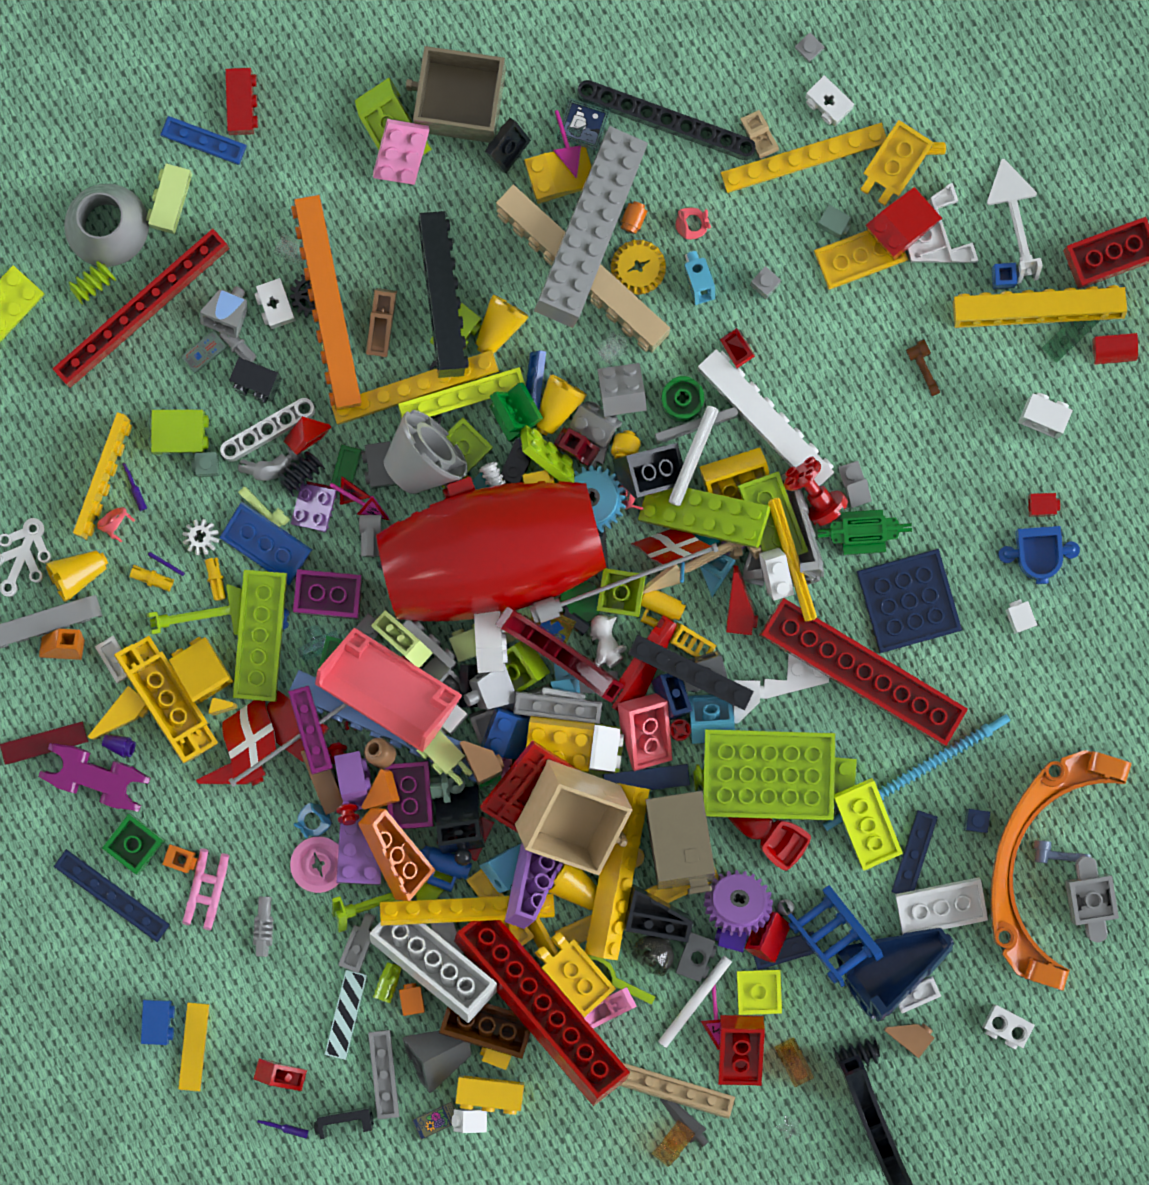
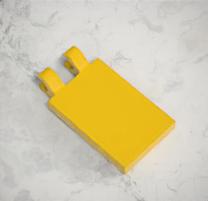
[861,120,934,206]
[534,932,616,1017]

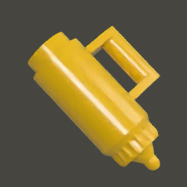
[640,590,686,627]

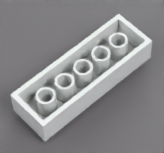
[369,922,497,1023]

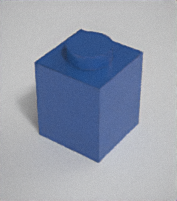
[991,263,1017,290]

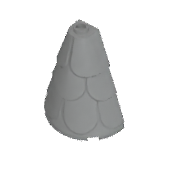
[743,474,824,587]

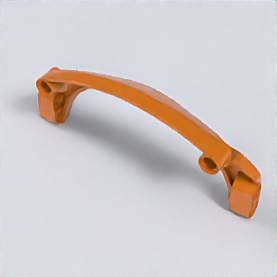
[991,750,1132,991]

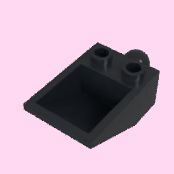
[436,785,485,866]

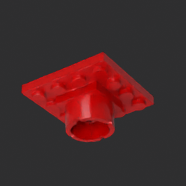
[480,740,579,833]

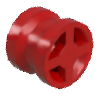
[670,719,691,741]

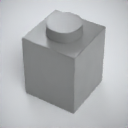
[750,266,781,300]

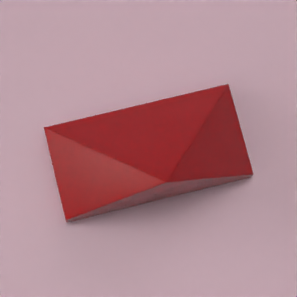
[720,328,755,368]

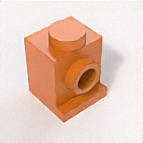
[162,844,198,873]

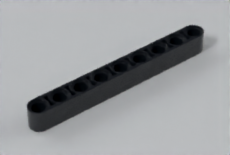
[578,80,756,160]

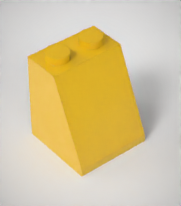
[169,637,234,704]

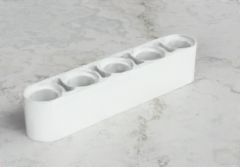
[220,398,315,462]

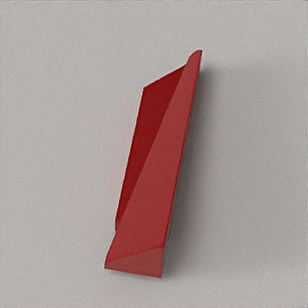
[612,615,677,711]

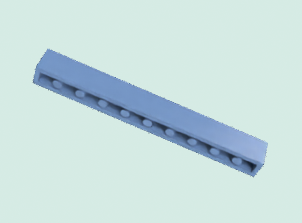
[288,670,477,783]

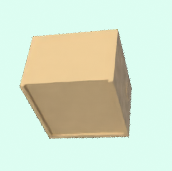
[515,759,633,875]

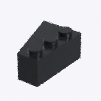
[624,883,693,942]

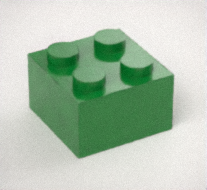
[102,814,166,875]

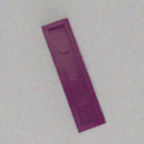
[288,685,333,775]

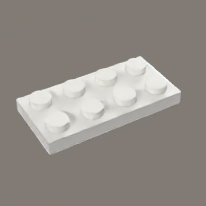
[895,877,988,935]

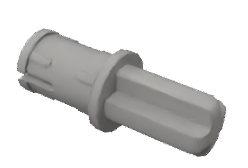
[219,333,256,362]

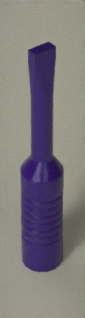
[123,463,147,511]
[257,1120,309,1139]

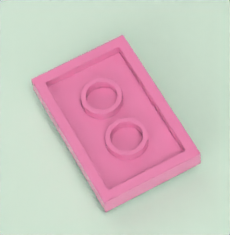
[373,119,429,185]

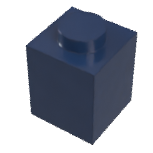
[963,809,990,834]

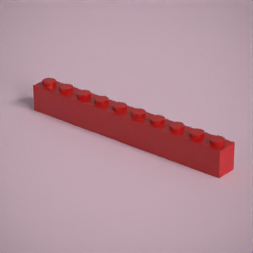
[52,229,230,388]

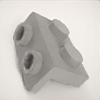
[569,401,622,448]

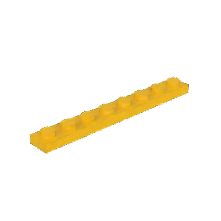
[721,122,887,193]
[331,350,499,425]
[380,894,555,926]

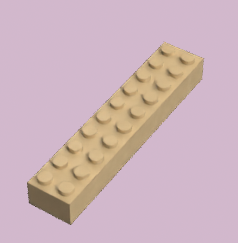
[496,184,670,353]

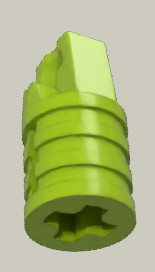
[373,962,401,1004]

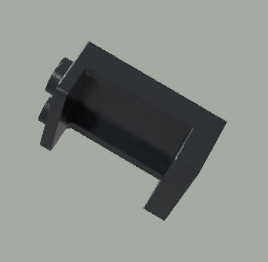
[314,1106,375,1140]

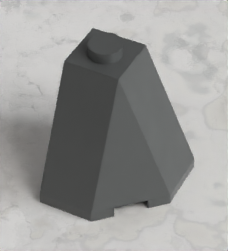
[403,1030,472,1093]

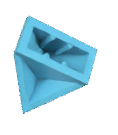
[700,554,736,597]

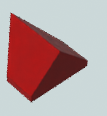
[283,416,332,455]

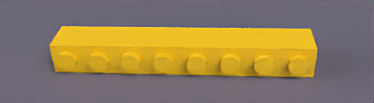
[953,285,1127,328]
[585,783,650,960]

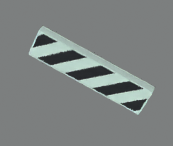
[325,970,367,1060]

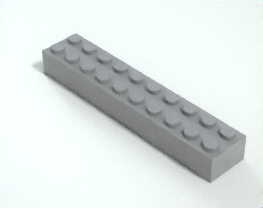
[534,126,648,328]

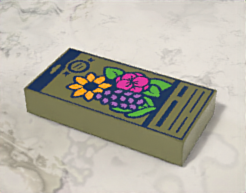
[412,1101,455,1140]

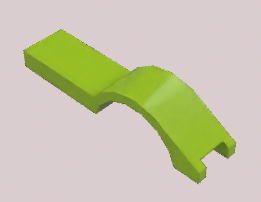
[588,955,655,1005]

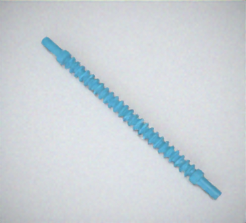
[823,714,1010,831]

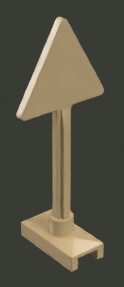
[643,542,762,594]

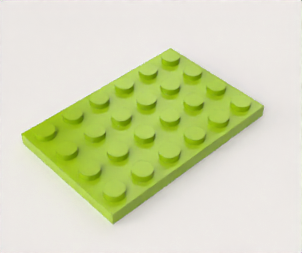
[703,729,836,820]

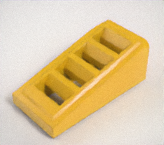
[669,623,717,657]

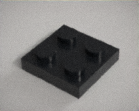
[485,117,531,174]

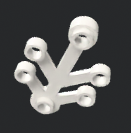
[0,518,51,597]

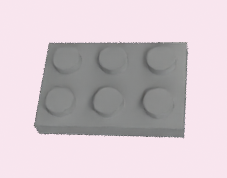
[403,620,458,670]

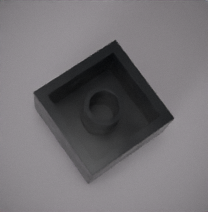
[229,357,282,404]

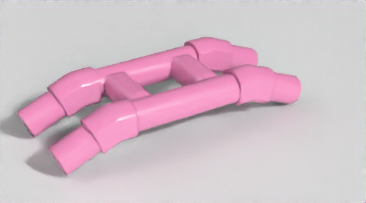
[182,848,229,930]

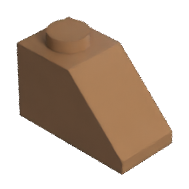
[883,1023,935,1058]

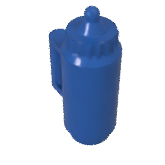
[420,846,472,892]

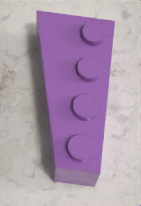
[505,843,563,929]

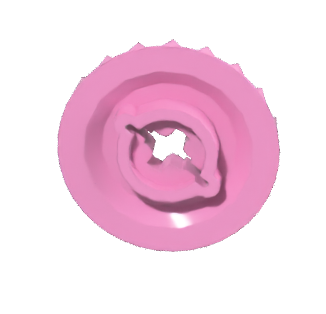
[290,837,339,893]

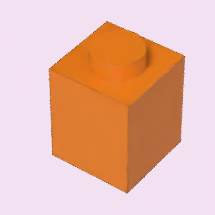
[399,983,425,1016]

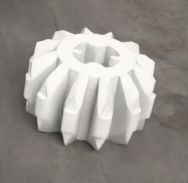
[183,519,219,556]

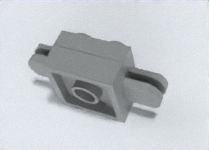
[1065,856,1119,942]

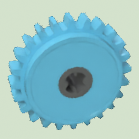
[574,465,627,532]

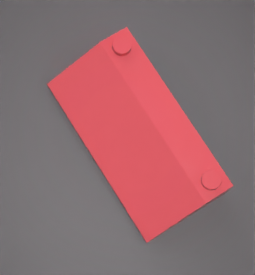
[315,628,462,752]

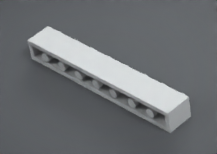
[697,349,834,486]

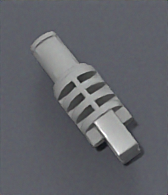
[253,896,274,957]

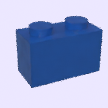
[141,1000,175,1045]

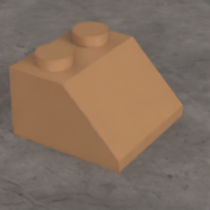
[460,741,504,785]

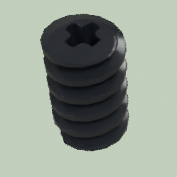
[278,451,325,497]
[832,1036,880,1072]

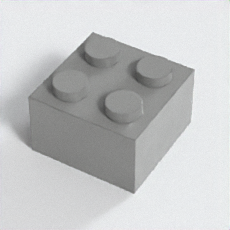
[597,363,647,416]

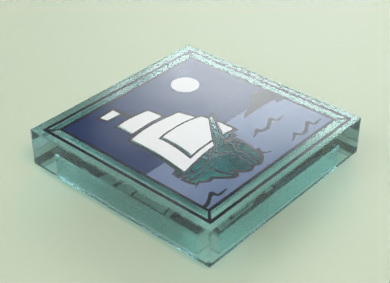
[557,98,610,151]

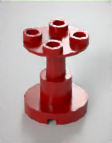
[784,456,848,526]

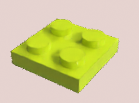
[737,970,782,1015]

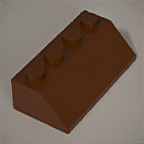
[439,1003,531,1059]

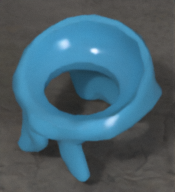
[294,802,331,838]

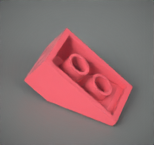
[618,693,673,771]

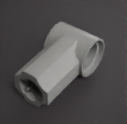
[359,515,382,557]

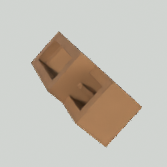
[366,288,397,357]
[301,750,343,815]

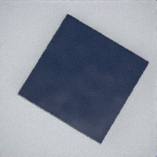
[856,549,962,653]

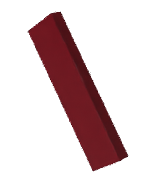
[0,721,89,765]

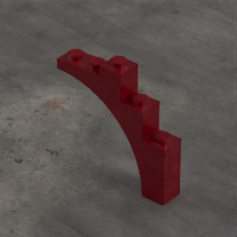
[495,607,624,703]

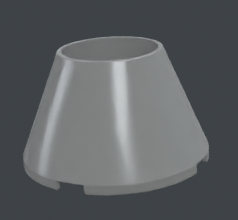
[64,184,149,267]
[384,410,467,494]

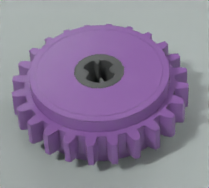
[704,870,773,937]

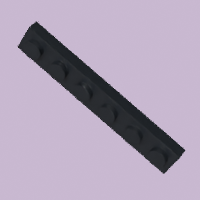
[628,635,754,710]

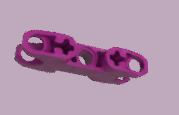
[38,743,151,812]

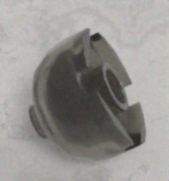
[631,935,674,976]

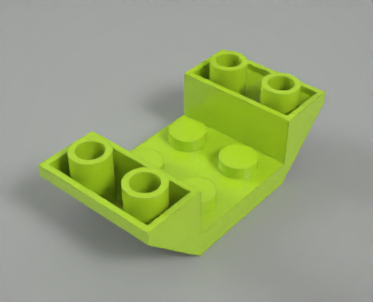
[355,77,432,155]

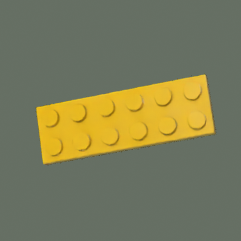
[73,412,132,540]

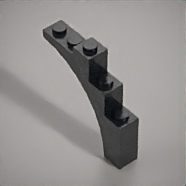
[838,1054,913,1185]

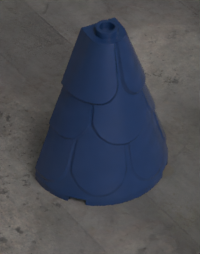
[836,928,954,1022]

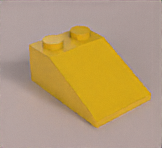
[524,146,592,204]

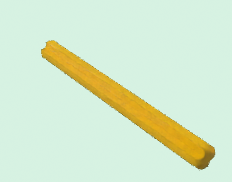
[768,498,817,621]

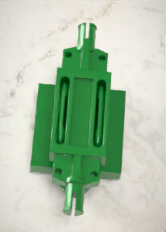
[817,509,912,555]

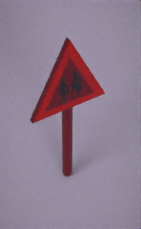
[306,476,371,505]

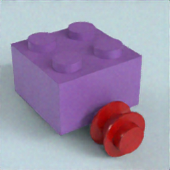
[327,742,372,826]

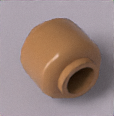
[364,738,396,769]

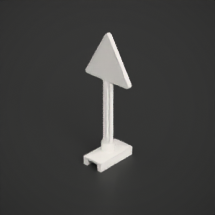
[987,159,1043,284]

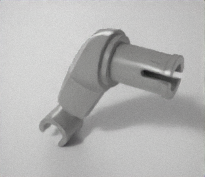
[238,447,302,481]

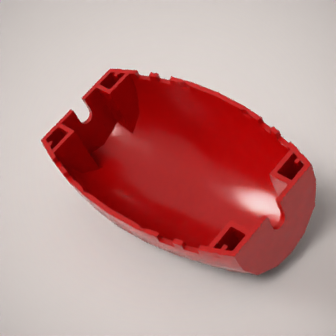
[376,481,606,621]

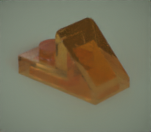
[651,1120,695,1167]

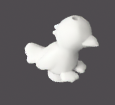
[590,614,627,668]

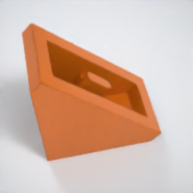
[361,769,400,810]

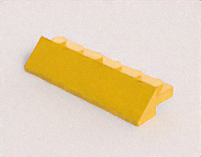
[114,636,218,763]

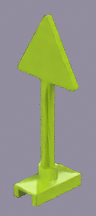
[146,584,242,635]
[332,870,453,932]

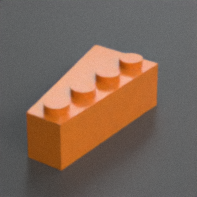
[358,808,435,901]

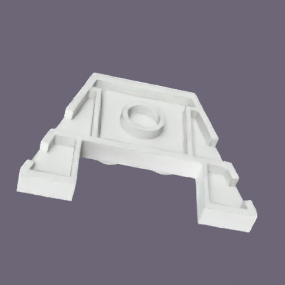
[907,183,979,263]
[764,615,829,699]

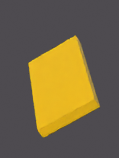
[814,231,908,290]

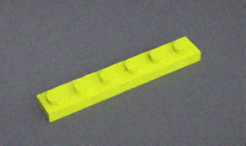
[398,367,525,417]

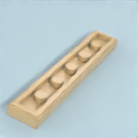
[620,1063,735,1119]

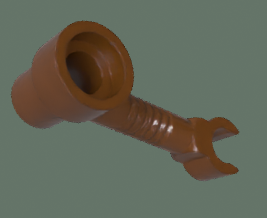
[906,339,940,396]

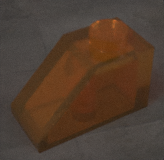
[774,1037,814,1087]

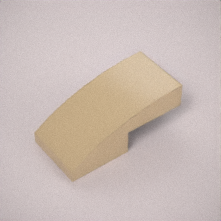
[741,110,779,159]

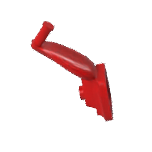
[728,817,811,871]

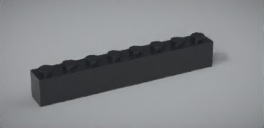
[418,211,469,378]

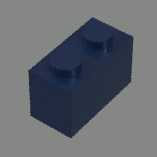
[651,673,693,720]

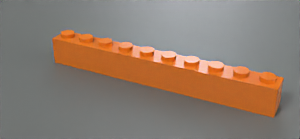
[291,195,362,410]

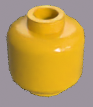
[611,430,641,459]

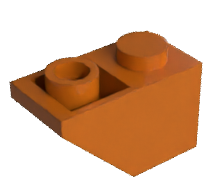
[39,629,85,660]

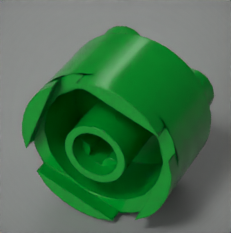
[661,376,704,422]

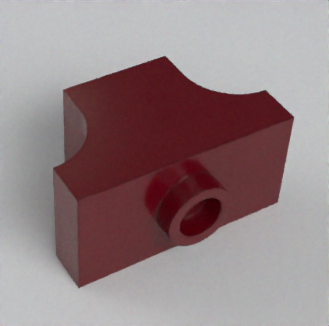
[553,428,600,468]

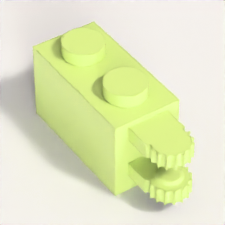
[416,730,473,786]

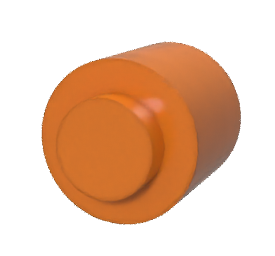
[620,201,648,234]

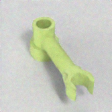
[238,487,290,527]

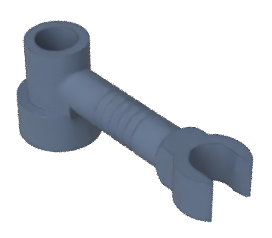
[1034,840,1091,863]

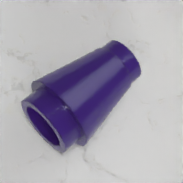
[102,734,136,758]

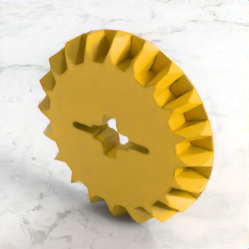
[611,240,666,295]

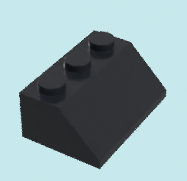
[612,443,683,498]

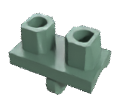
[430,773,465,803]

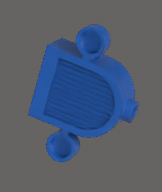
[998,526,1080,585]

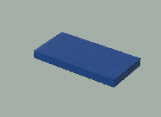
[219,502,313,585]

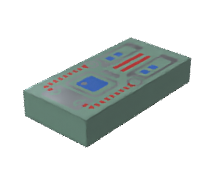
[181,330,227,373]

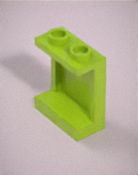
[151,409,209,455]

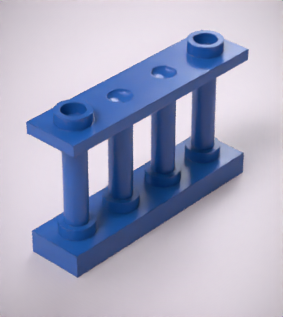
[788,885,883,987]

